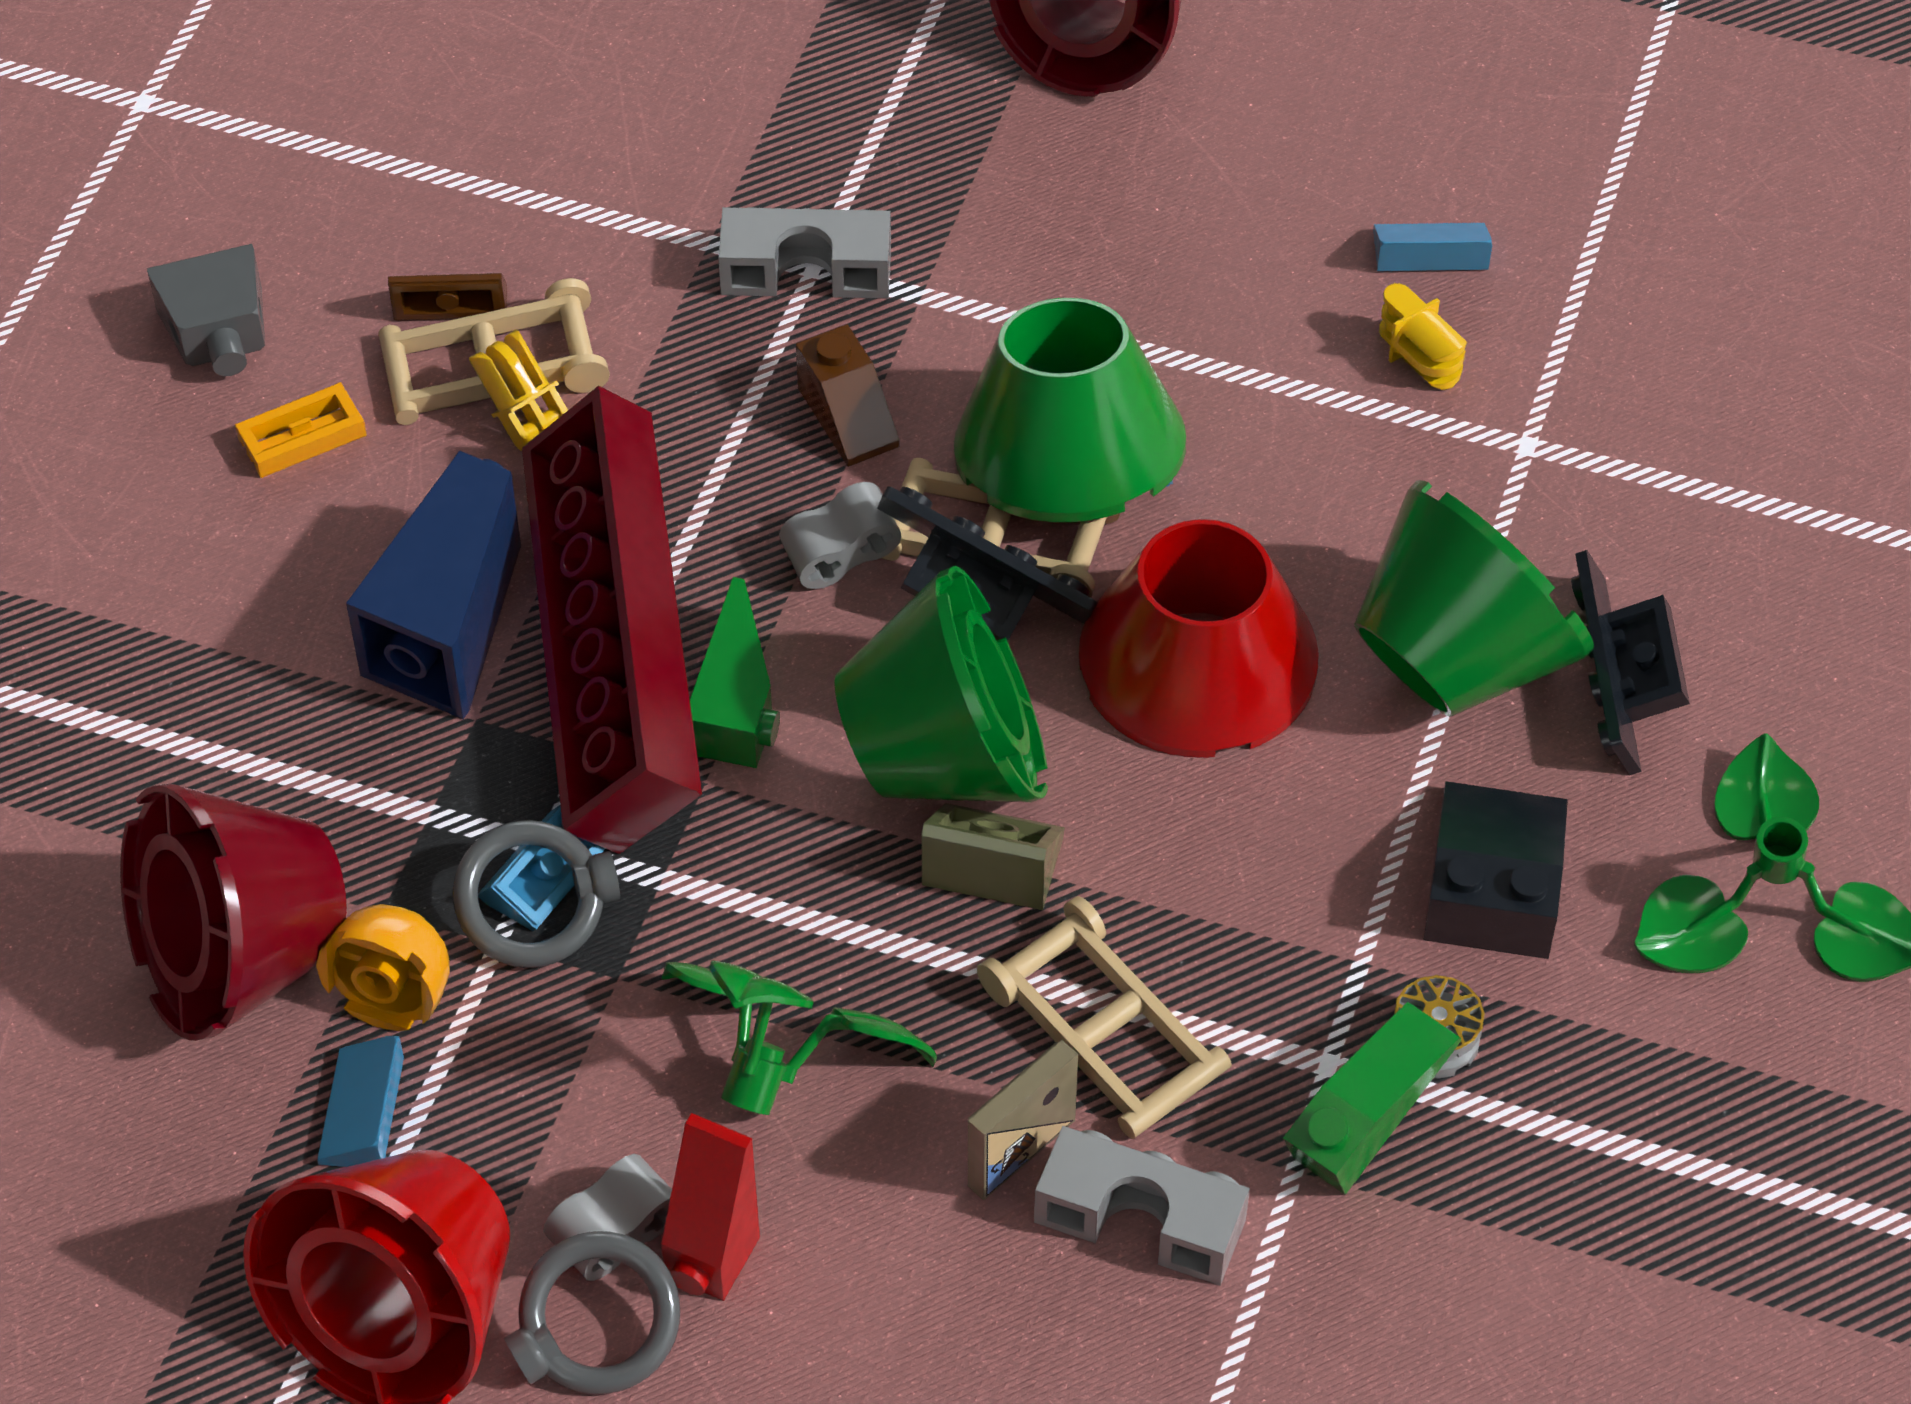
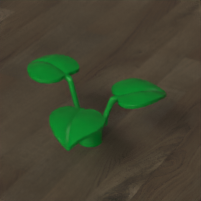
[1634,733,1911,982]
[662,960,937,1115]

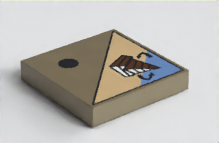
[968,1040,1078,1201]

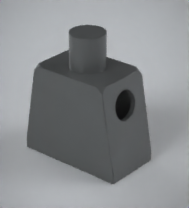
[147,244,265,376]

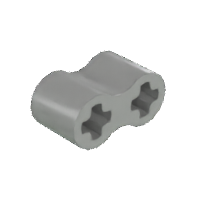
[779,482,902,589]
[543,1154,672,1281]

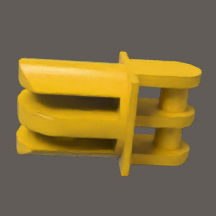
[1379,283,1467,390]
[469,330,568,451]

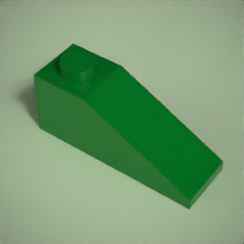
[690,577,780,768]
[1283,1002,1461,1195]

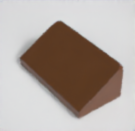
[388,273,507,320]

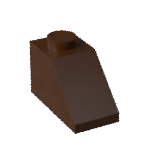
[796,324,900,467]

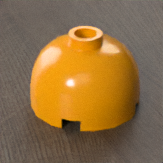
[316,904,450,1031]

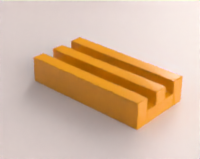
[235,382,367,478]

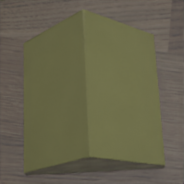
[921,803,1065,910]

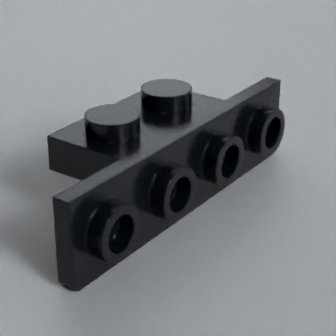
[877,486,1098,642]
[1571,550,1690,775]

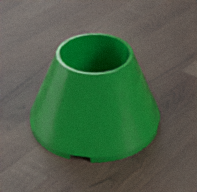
[954,298,1186,522]
[1354,480,1594,717]
[834,566,1048,802]

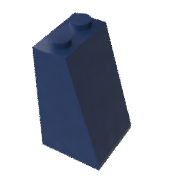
[346,451,521,720]

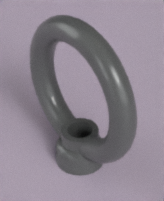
[453,820,620,968]
[504,1231,680,1394]

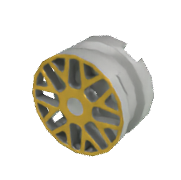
[1394,975,1485,1079]

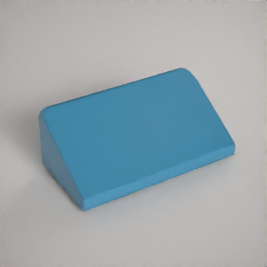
[1373,223,1492,271]
[478,805,605,931]
[317,1036,404,1167]

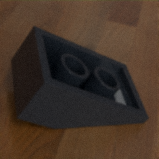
[1423,781,1568,959]

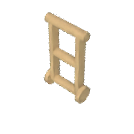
[378,278,610,425]
[882,458,1121,598]
[977,896,1232,1139]

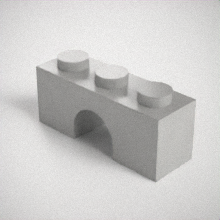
[718,207,891,299]
[1034,1126,1250,1286]

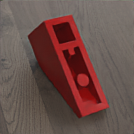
[661,1113,760,1301]

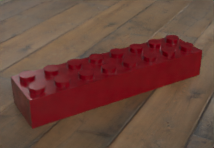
[522,386,702,854]

